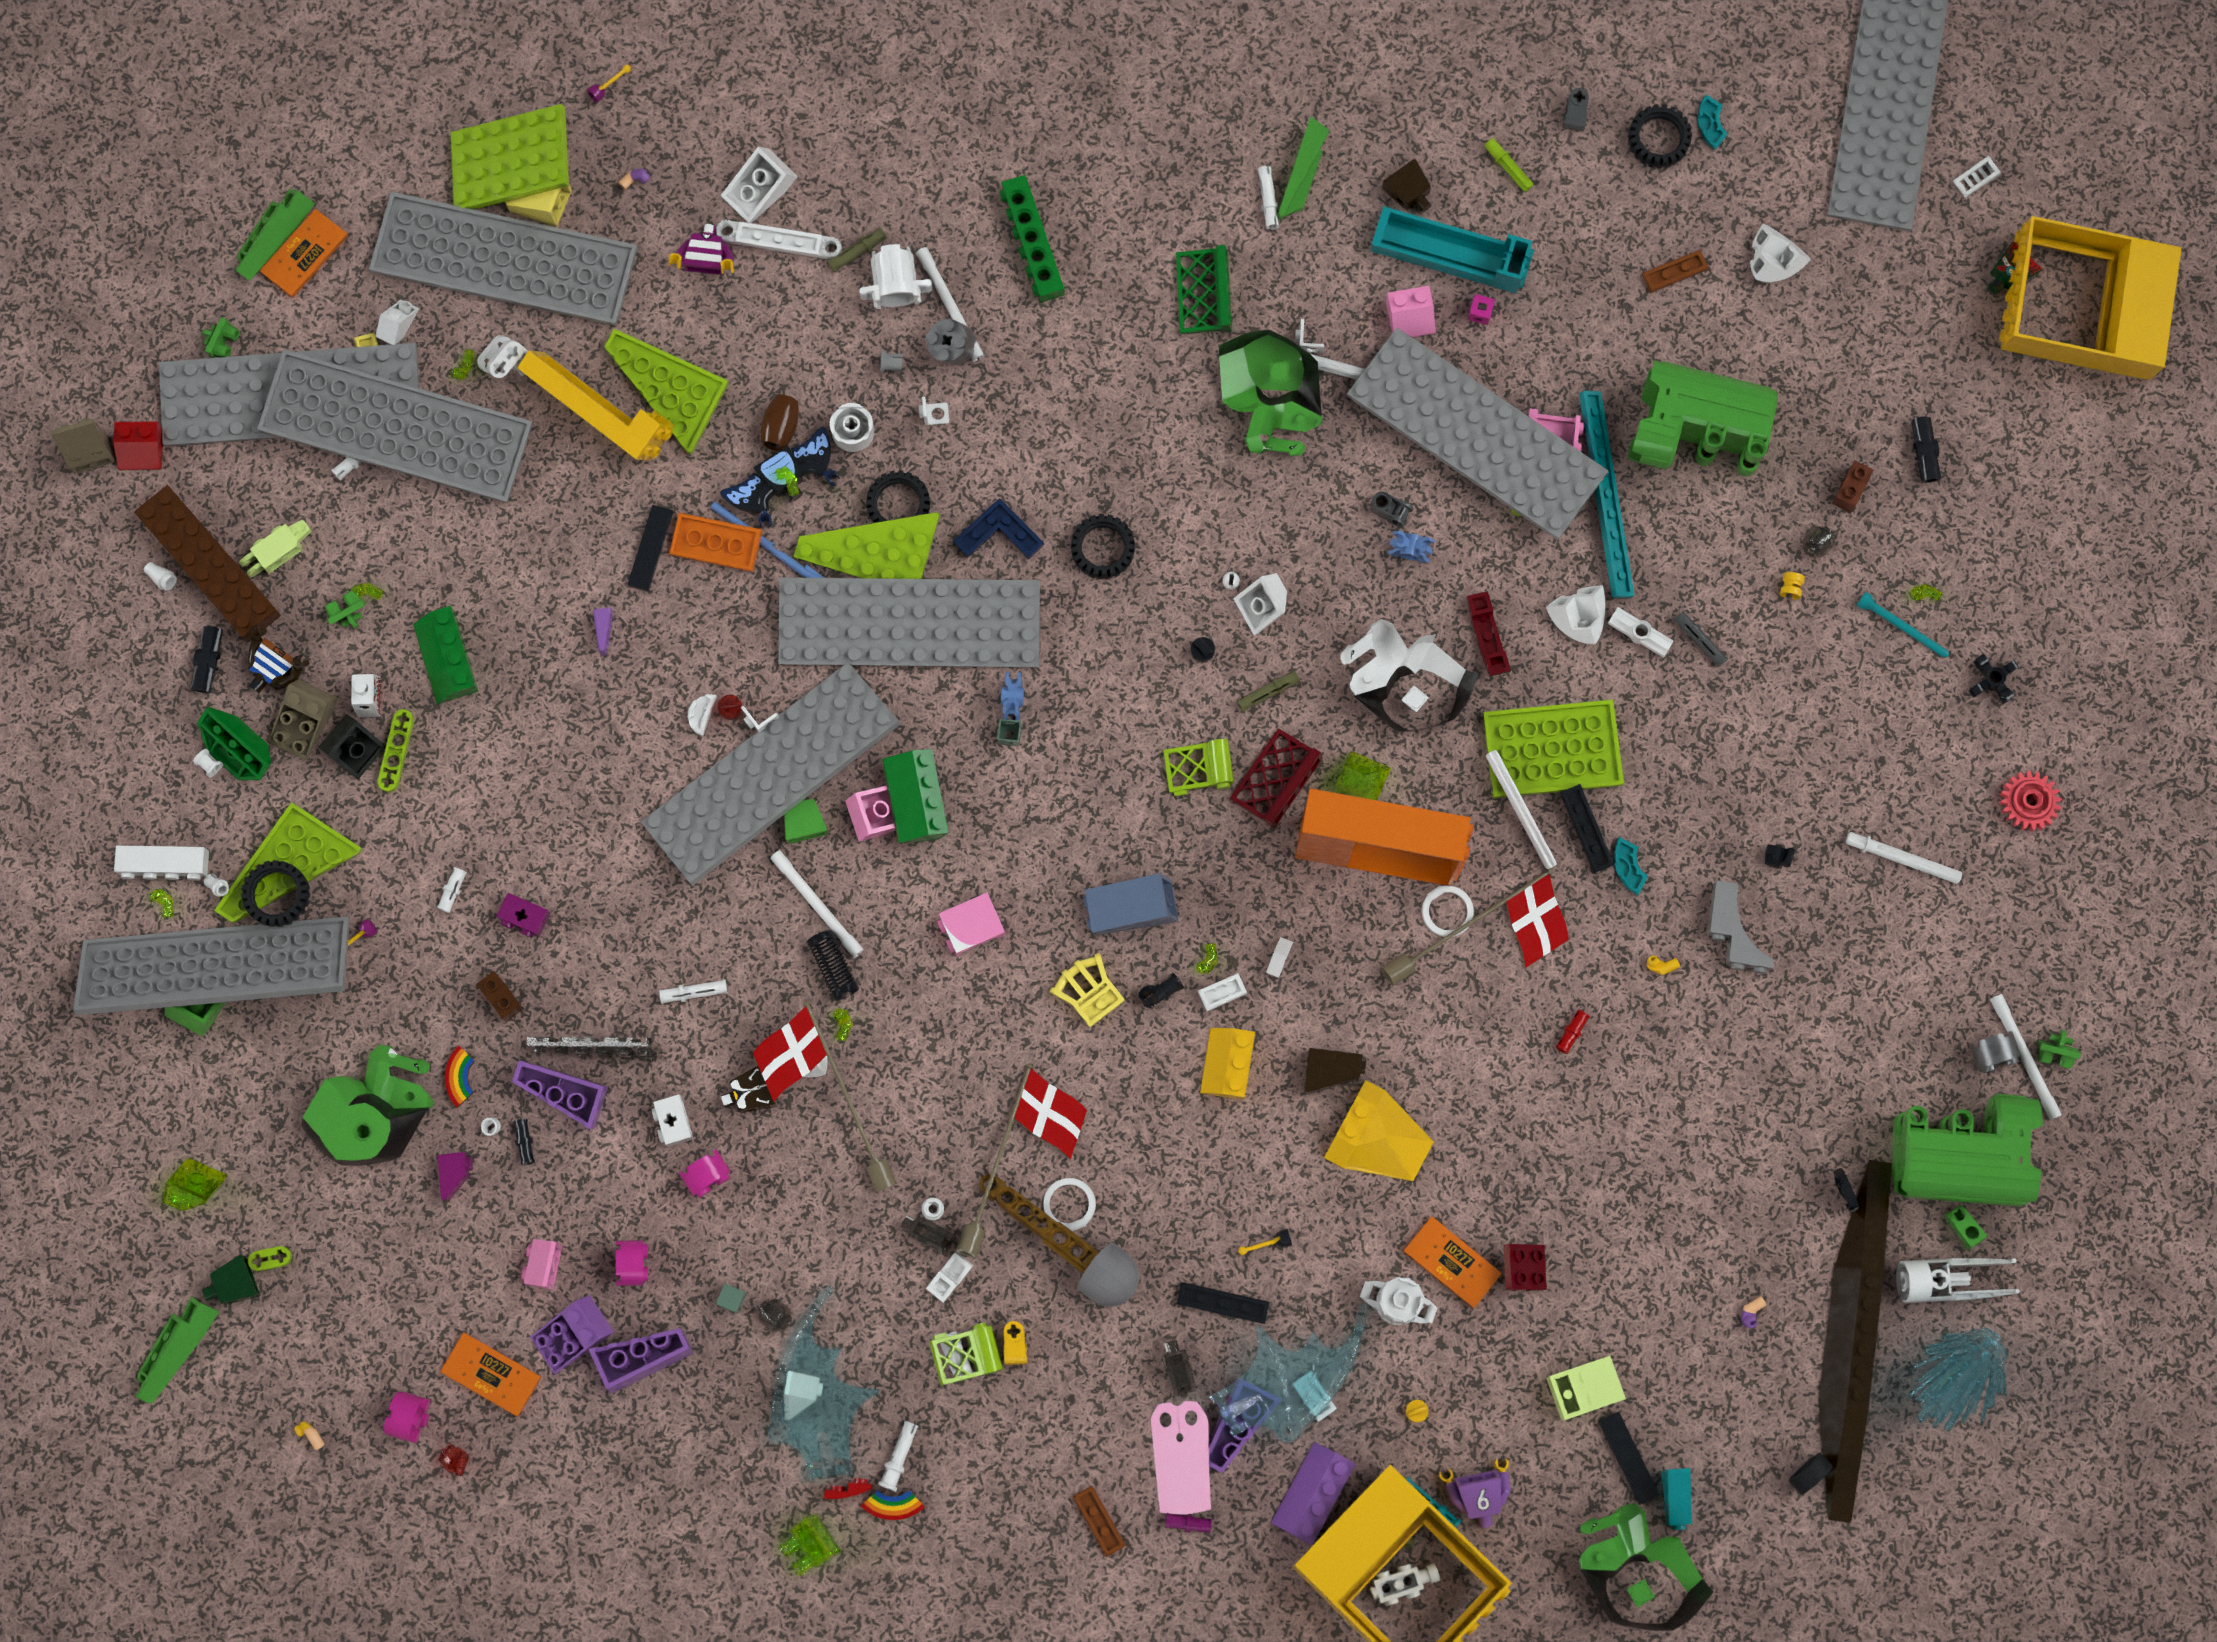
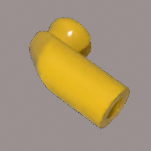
[1647,955,1680,975]

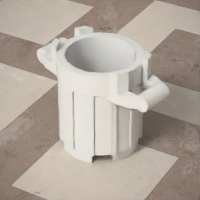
[859,244,932,309]
[1360,1277,1438,1326]

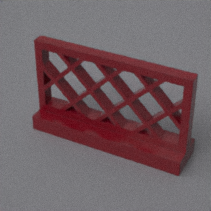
[1230,728,1323,829]

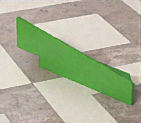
[1278,117,1329,220]
[235,189,315,280]
[136,1296,219,1404]

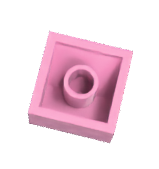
[1386,286,1436,337]
[521,1239,563,1290]

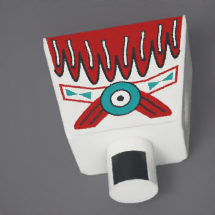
[351,674,380,718]

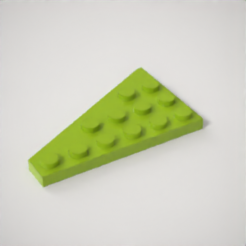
[604,329,729,455]
[794,512,941,579]
[214,802,363,924]

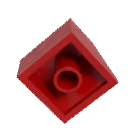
[113,421,163,470]

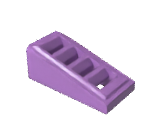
[593,607,613,656]

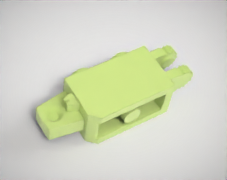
[239,519,312,578]

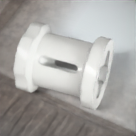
[193,749,223,778]

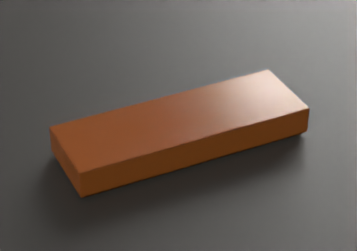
[1642,250,1709,293]
[1073,1486,1126,1557]

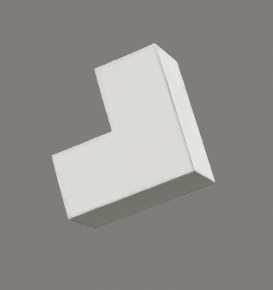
[1266,937,1293,978]

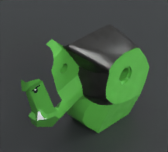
[1219,330,1323,456]
[302,1044,435,1165]
[1579,1503,1714,1631]

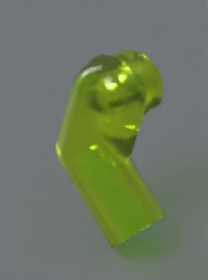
[776,466,800,496]
[1910,583,1943,601]
[1196,943,1218,974]
[833,1008,853,1042]

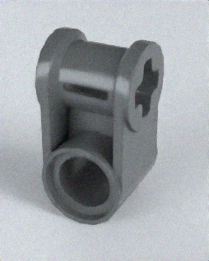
[1562,88,1589,131]
[1370,491,1413,528]

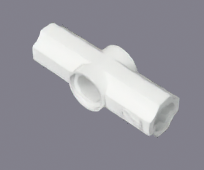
[1608,607,1674,658]

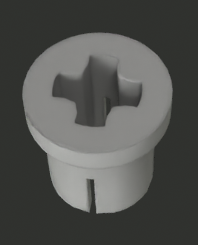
[880,350,903,372]

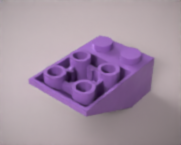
[530,1295,615,1375]

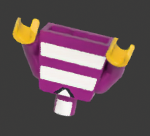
[668,224,734,275]

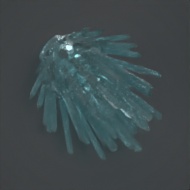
[1909,1327,2009,1432]

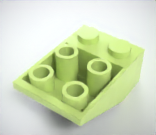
[1546,1356,1626,1421]

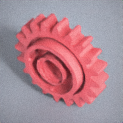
[1999,771,2062,832]

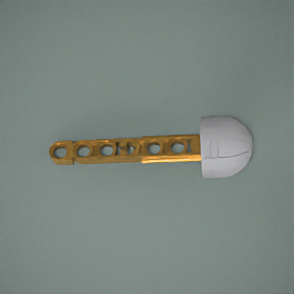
[980,1174,1139,1307]

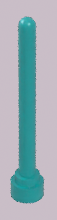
[1856,591,1949,658]

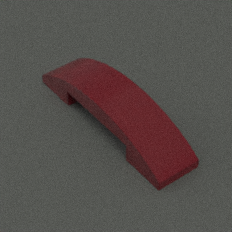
[1467,591,1511,677]

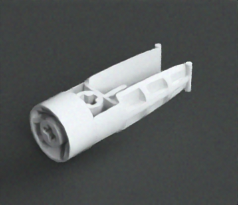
[1896,1258,2020,1303]

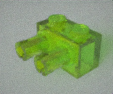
[780,1514,842,1576]

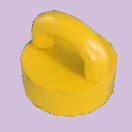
[1406,1400,1429,1423]

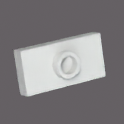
[1198,973,1247,1012]

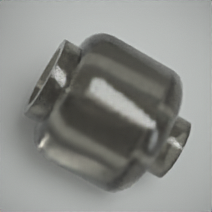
[1803,526,1835,558]
[758,1299,792,1332]

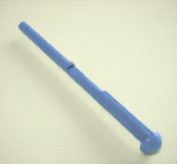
[711,502,824,578]

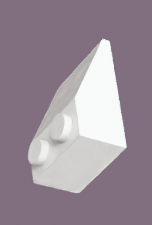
[721,147,798,223]

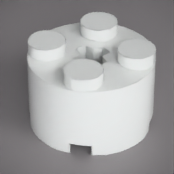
[830,403,874,452]

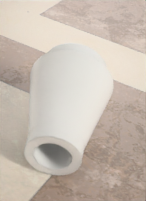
[144,562,177,591]

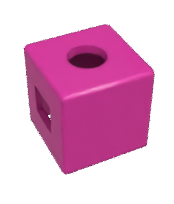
[1468,294,1495,325]

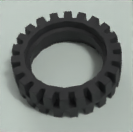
[1628,104,1692,169]
[866,470,930,523]
[1071,514,1135,579]
[241,860,310,927]

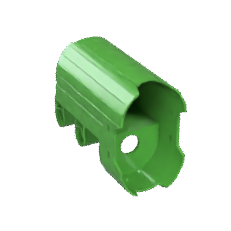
[1627,360,1778,477]
[1892,1093,2043,1207]

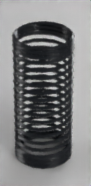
[807,930,859,1001]

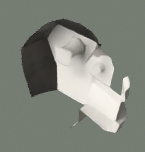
[1340,619,1479,732]

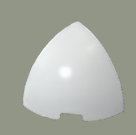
[1750,223,1811,282]
[1546,585,1605,645]

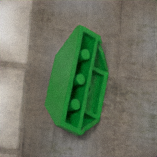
[196,707,271,781]

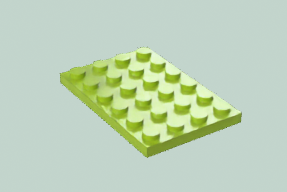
[451,104,569,209]
[1482,699,1624,798]

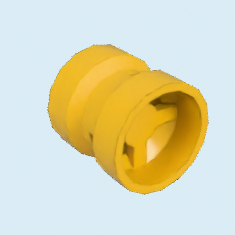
[1780,572,1805,600]

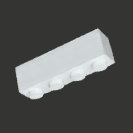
[114,845,209,880]

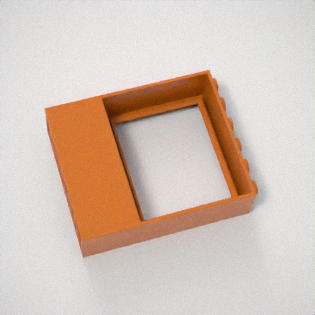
[1295,788,1474,886]

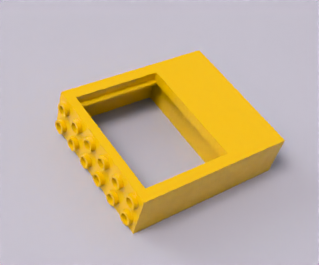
[1999,216,2182,380]
[1292,1464,1512,1642]

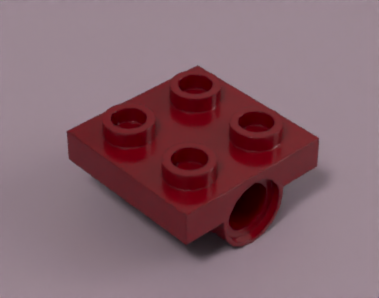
[1503,1244,1547,1291]

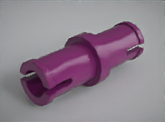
[1165,1513,1212,1534]

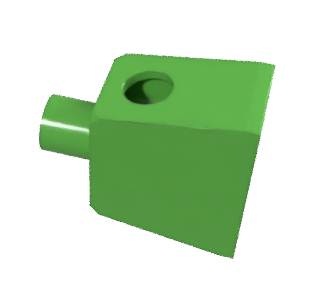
[784,799,828,844]

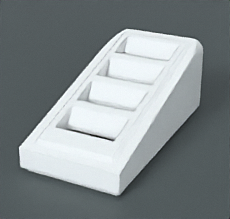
[1953,156,2001,198]

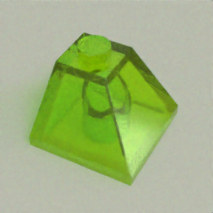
[1334,751,1391,800]
[162,1158,228,1211]

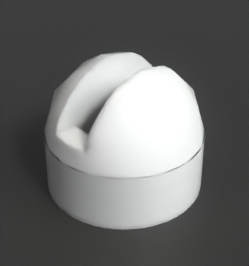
[1222,572,1240,590]
[481,1117,501,1136]

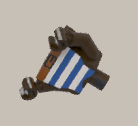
[248,624,310,693]

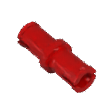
[1556,1010,1590,1054]

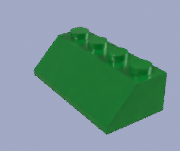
[413,605,479,704]
[882,749,949,844]

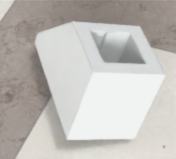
[375,300,419,345]

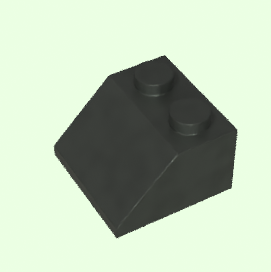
[318,714,386,779]

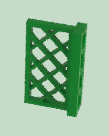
[1176,244,1232,334]

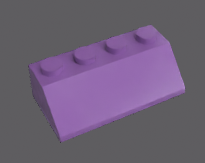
[1271,1442,1356,1546]

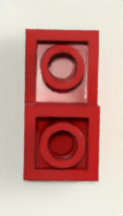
[824,1478,873,1499]

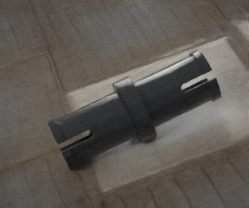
[513,1118,535,1165]

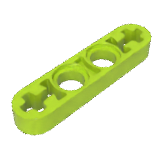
[378,709,414,793]

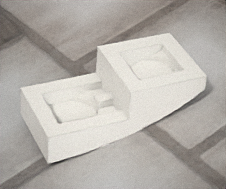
[926,1252,974,1303]

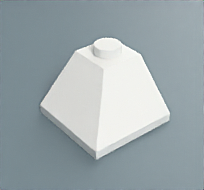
[1233,573,1287,635]

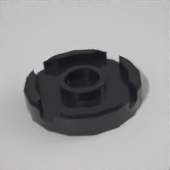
[1833,1168,1859,1212]

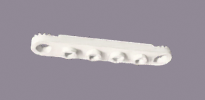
[716,220,842,260]

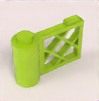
[1163,739,1234,796]
[929,1322,1003,1386]

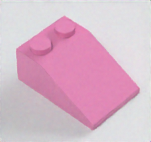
[845,785,896,842]

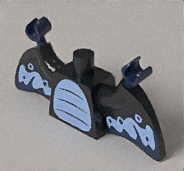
[720,427,840,529]

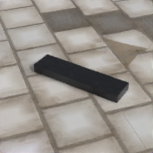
[627,505,674,592]
[1559,784,1615,873]
[1177,1282,1270,1324]
[1598,1412,1660,1505]

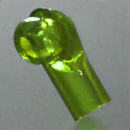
[453,349,475,380]
[351,582,384,600]
[150,889,174,918]

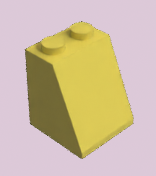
[505,184,572,228]

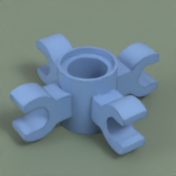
[1388,531,1435,562]
[1001,672,1024,721]

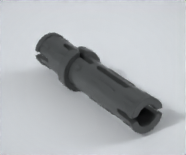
[1674,611,1728,667]

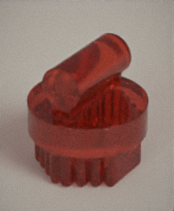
[717,695,742,720]
[438,1444,469,1476]

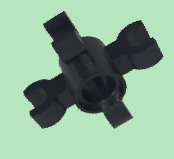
[1969,654,2019,704]

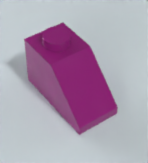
[437,1152,473,1202]

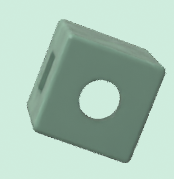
[997,719,1022,746]
[716,1283,747,1314]

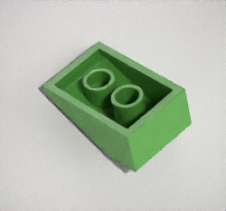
[164,1002,225,1037]

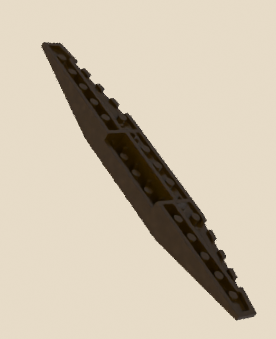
[1819,1160,1892,1523]

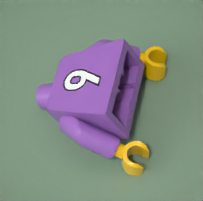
[1439,1459,1511,1528]

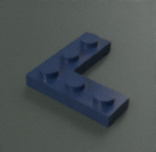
[953,498,1044,559]

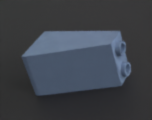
[1083,873,1179,935]

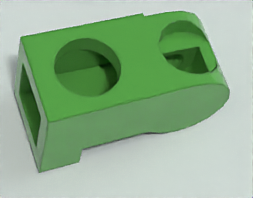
[1945,1205,1987,1251]

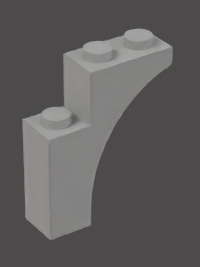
[1707,881,1774,974]

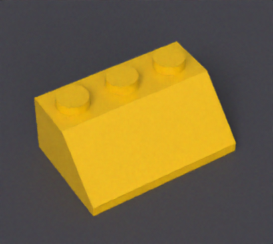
[1200,1028,1255,1101]

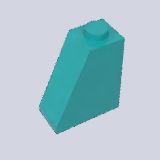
[1661,1468,1692,1530]

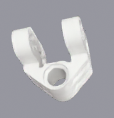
[477,335,528,378]

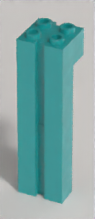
[1370,206,1535,294]

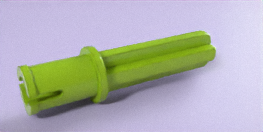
[1484,138,1533,192]

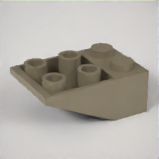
[50,419,116,474]
[268,679,338,760]

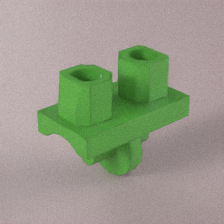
[201,317,240,358]
[325,590,366,629]
[2037,1030,2081,1069]

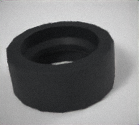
[1789,1453,1833,1495]

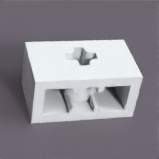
[651,1094,693,1147]

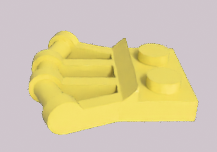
[1049,953,1125,1028]

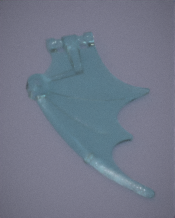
[768,1286,879,1482]
[1210,1303,1368,1443]

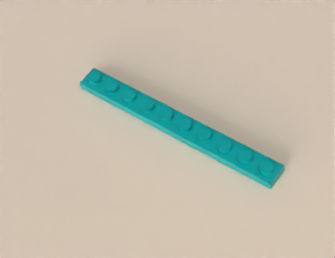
[1579,391,1635,598]

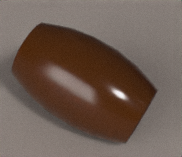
[761,394,799,451]

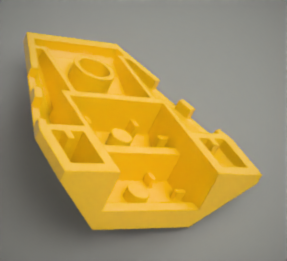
[1324,1080,1434,1181]

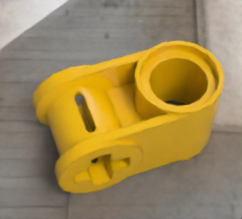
[1004,1321,1028,1365]

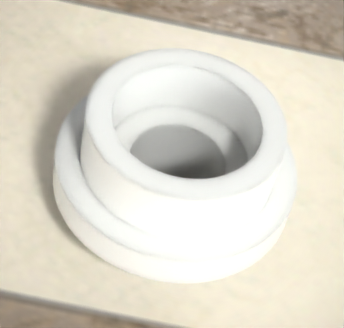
[922,1198,944,1220]

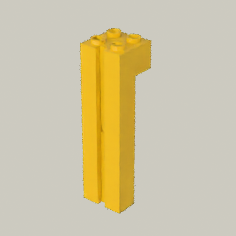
[517,350,675,460]

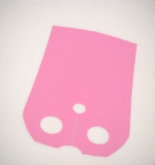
[1151,1401,1211,1514]

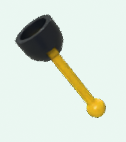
[1238,1228,1293,1255]

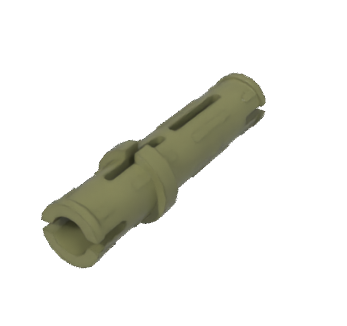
[827,227,887,273]
[1236,670,1300,712]

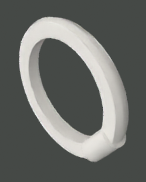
[1422,885,1474,937]
[1043,1178,1096,1231]

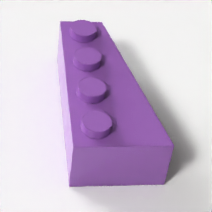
[512,1060,608,1130]
[589,1328,694,1393]
[1209,1379,1281,1473]

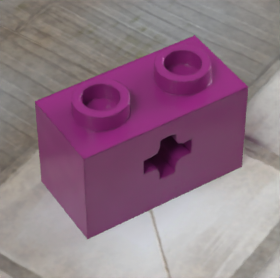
[496,893,551,938]

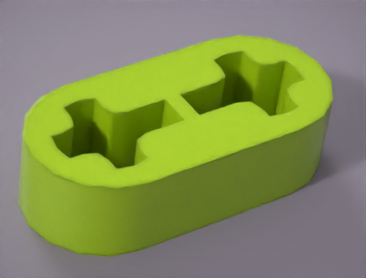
[248,1246,292,1271]

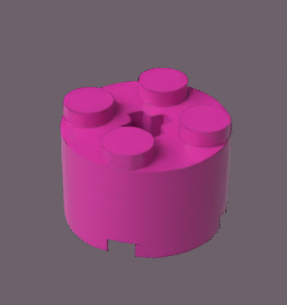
[679,1149,731,1197]
[616,1240,648,1286]
[384,1391,430,1444]

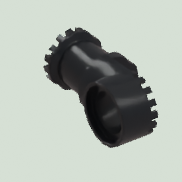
[1138,973,1184,1008]

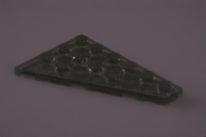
[527,1037,663,1062]

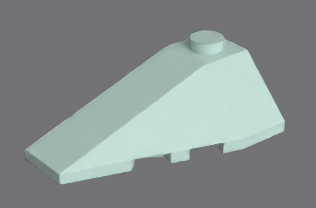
[784,1371,823,1420]

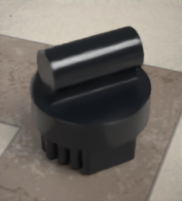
[1191,637,1215,662]
[1765,844,1795,869]

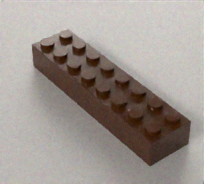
[134,484,281,643]

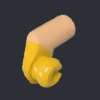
[294,1421,325,1450]

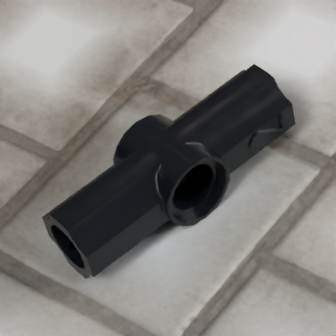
[1911,416,1941,483]
[191,626,223,693]

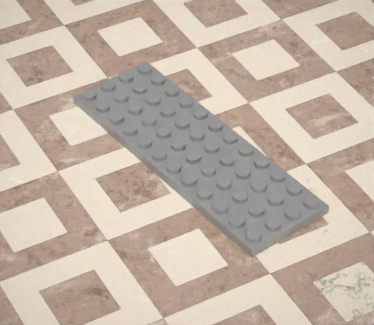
[1827,0,1948,232]
[369,192,638,326]
[1347,328,1608,540]
[159,343,419,447]
[257,349,533,504]
[779,577,1040,667]
[641,663,901,886]
[73,916,350,1015]

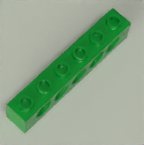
[999,175,1065,303]

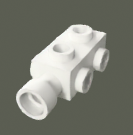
[1370,1563,1440,1606]

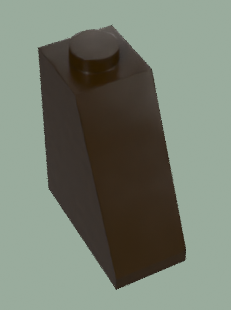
[1304,1048,1366,1095]

